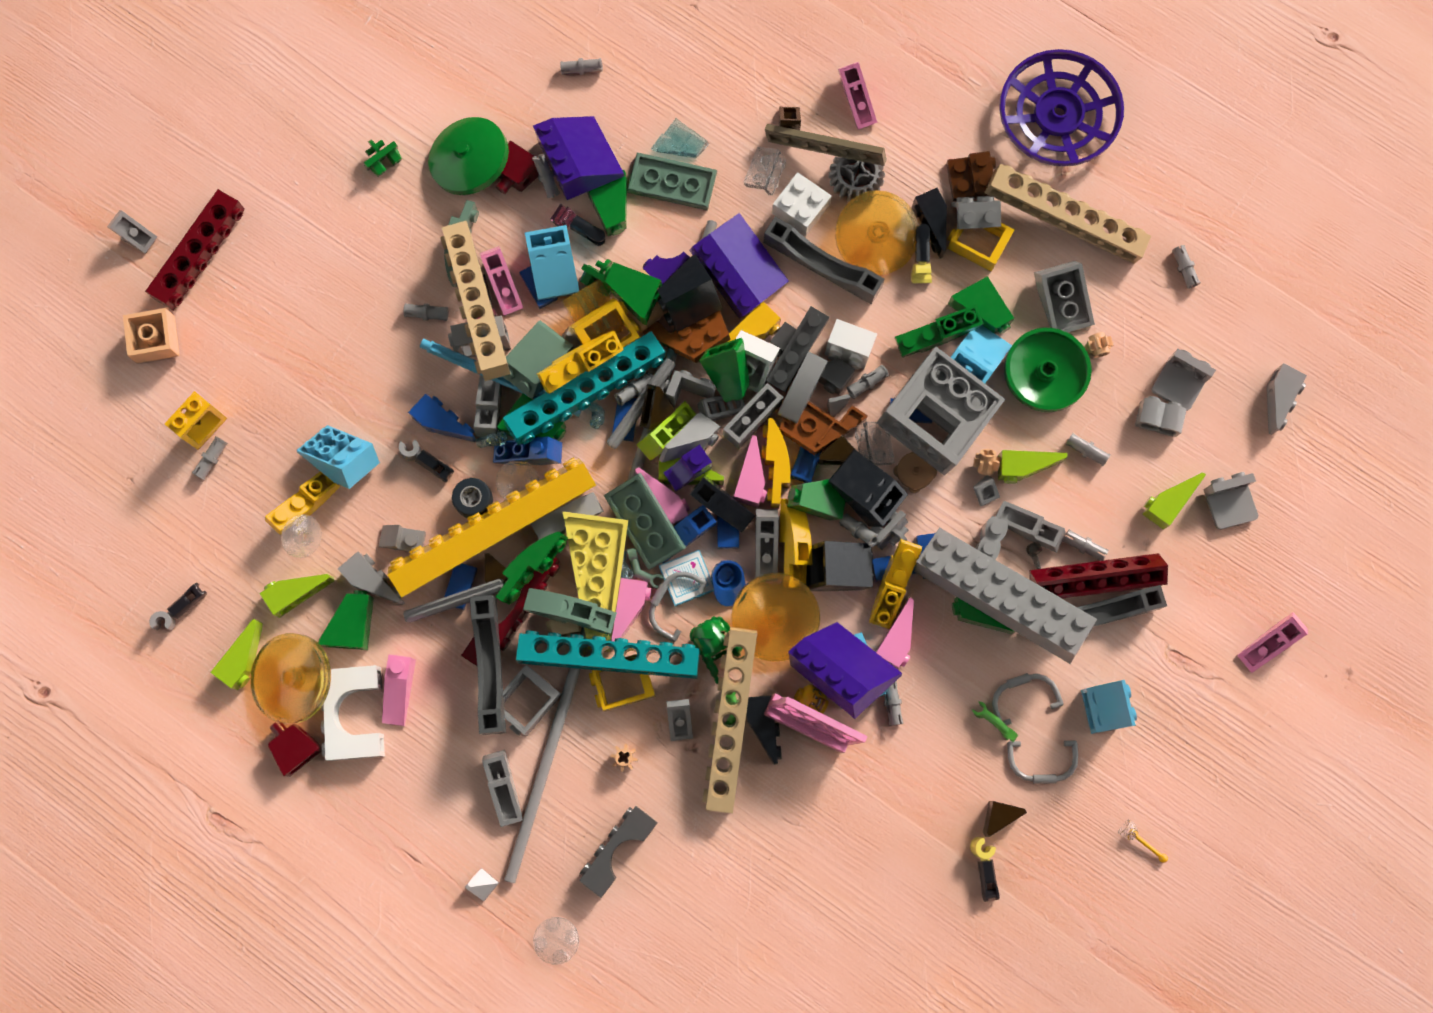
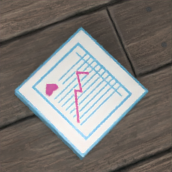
[659,550,714,607]

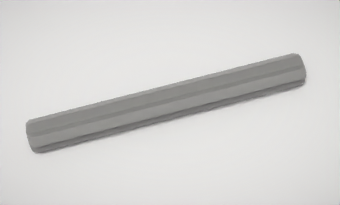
[607,358,675,449]
[404,579,505,623]

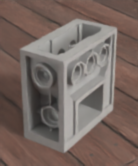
[876,347,1005,476]

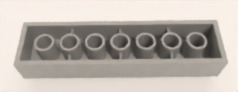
[914,528,1097,664]

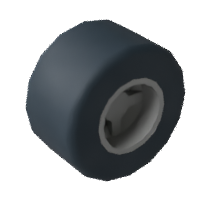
[452,478,493,518]

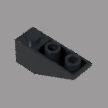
[911,188,947,259]
[690,475,756,532]
[746,696,782,765]

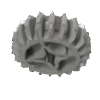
[829,156,885,203]

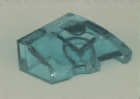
[651,118,709,159]

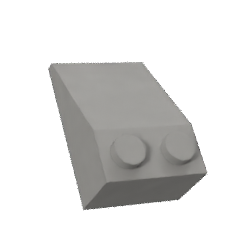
[1034,261,1095,333]

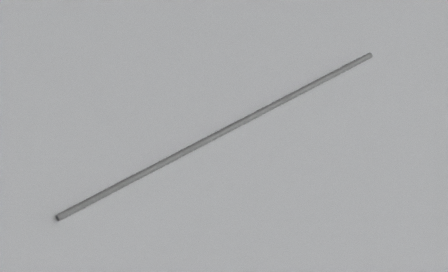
[504,220,717,883]

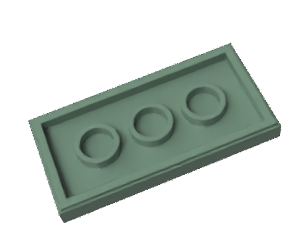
[627,152,717,210]
[604,473,686,570]

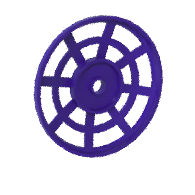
[999,49,1124,167]

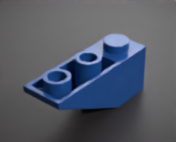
[408,394,476,442]
[493,437,562,465]
[662,505,716,563]

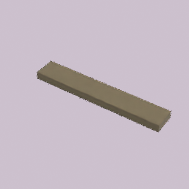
[765,124,887,166]

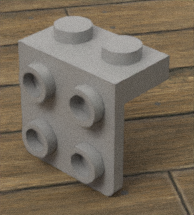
[951,196,1001,229]
[1152,349,1216,411]
[663,370,716,408]
[1203,472,1258,529]

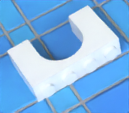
[319,665,385,761]

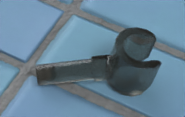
[1026,542,1042,569]

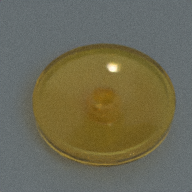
[835,190,919,276]
[731,573,820,662]
[250,633,331,723]

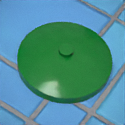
[428,117,509,195]
[1004,328,1092,412]

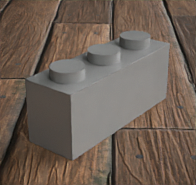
[723,383,783,449]

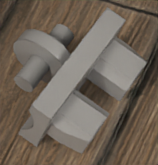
[870,511,908,550]

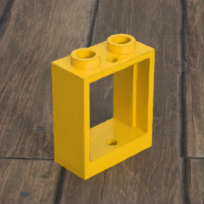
[947,223,1015,272]
[570,298,639,347]
[164,391,227,450]
[589,654,656,712]

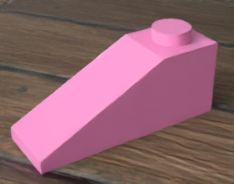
[838,62,878,130]
[479,246,523,315]
[734,435,768,508]
[635,467,690,524]
[611,578,651,641]
[876,598,914,669]
[1237,612,1308,673]
[382,655,416,726]

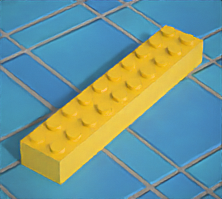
[387,457,596,598]

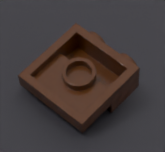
[946,151,996,201]

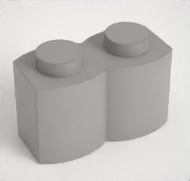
[1135,396,1187,437]
[975,516,1008,559]

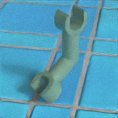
[627,548,664,589]

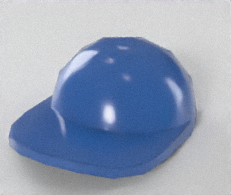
[711,560,746,606]

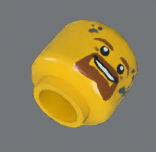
[794,684,829,714]

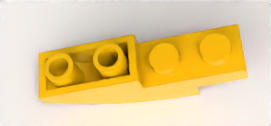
[537,331,624,394]
[761,418,790,508]
[265,471,341,535]
[779,498,812,587]
[869,539,922,629]

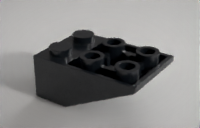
[828,450,908,527]

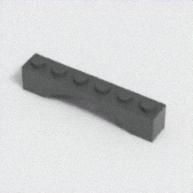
[763,216,885,305]
[1077,585,1167,626]
[470,595,506,735]

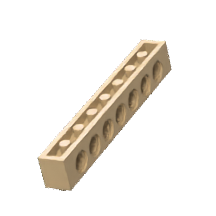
[985,164,1151,264]
[440,221,510,381]
[702,627,757,814]

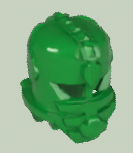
[690,616,743,684]

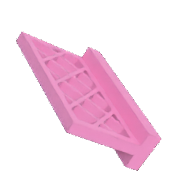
[764,694,867,753]

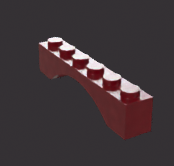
[461,557,560,666]

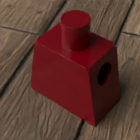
[496,140,539,194]
[268,720,322,777]

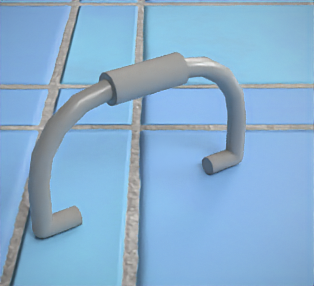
[649,571,707,642]
[992,673,1064,725]
[1007,741,1078,784]

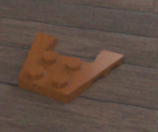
[643,310,731,363]
[779,372,868,455]

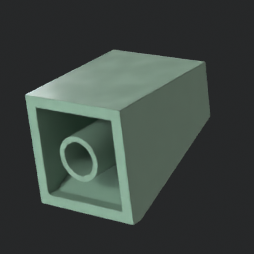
[503,320,573,399]

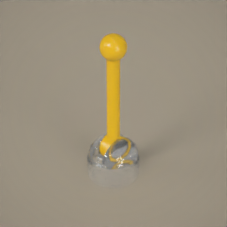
[1118,819,1168,863]

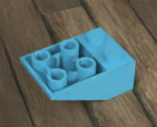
[525,225,580,301]
[951,325,1012,384]
[297,425,380,489]
[1081,680,1137,734]

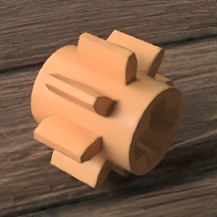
[1085,332,1114,358]
[973,449,1001,475]
[610,744,638,772]

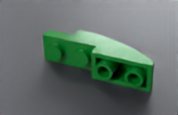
[895,305,984,358]
[496,531,568,605]

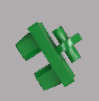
[364,139,402,177]
[580,259,612,297]

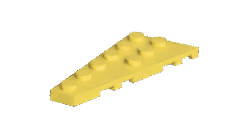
[562,511,628,652]

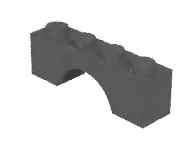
[766,306,830,392]
[770,322,855,395]
[579,806,658,898]

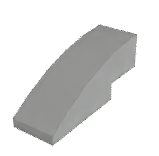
[778,351,828,424]
[474,375,502,438]
[531,492,604,540]
[996,501,1066,553]
[482,750,523,827]

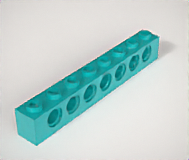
[503,331,665,445]
[516,630,700,679]

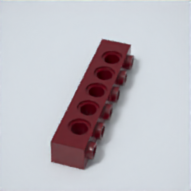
[145,189,245,311]
[1029,553,1168,599]

